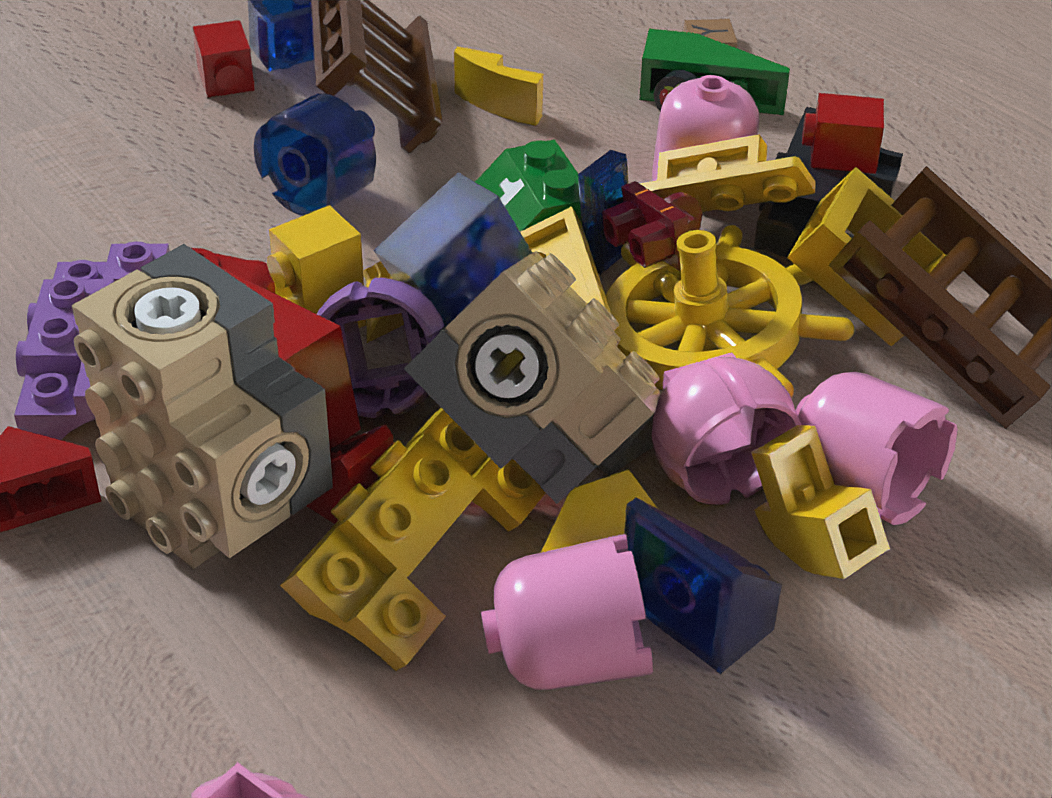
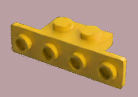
[595,134,816,212]

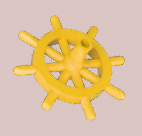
[606,225,854,398]

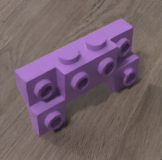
[14,241,170,440]

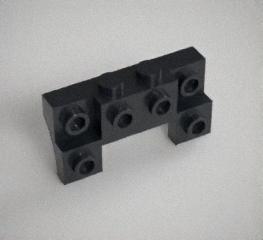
[754,107,903,257]

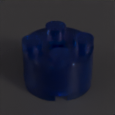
[254,93,376,216]

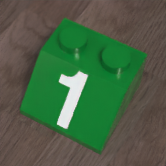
[455,139,594,252]

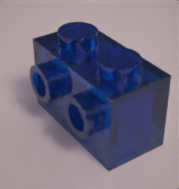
[248,0,315,72]

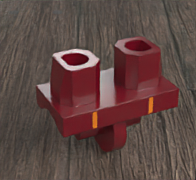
[601,181,703,272]

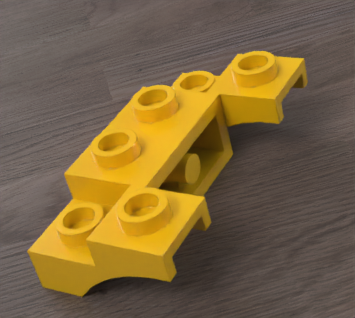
[280,408,546,671]

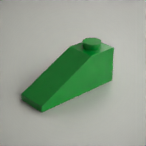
[639,28,790,115]

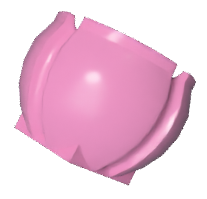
[652,352,801,504]

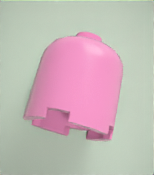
[652,75,759,210]
[795,372,958,526]
[481,534,653,690]

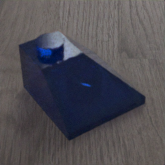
[624,497,782,674]

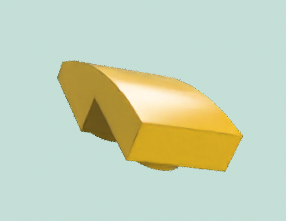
[454,46,544,126]

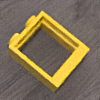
[787,167,948,346]

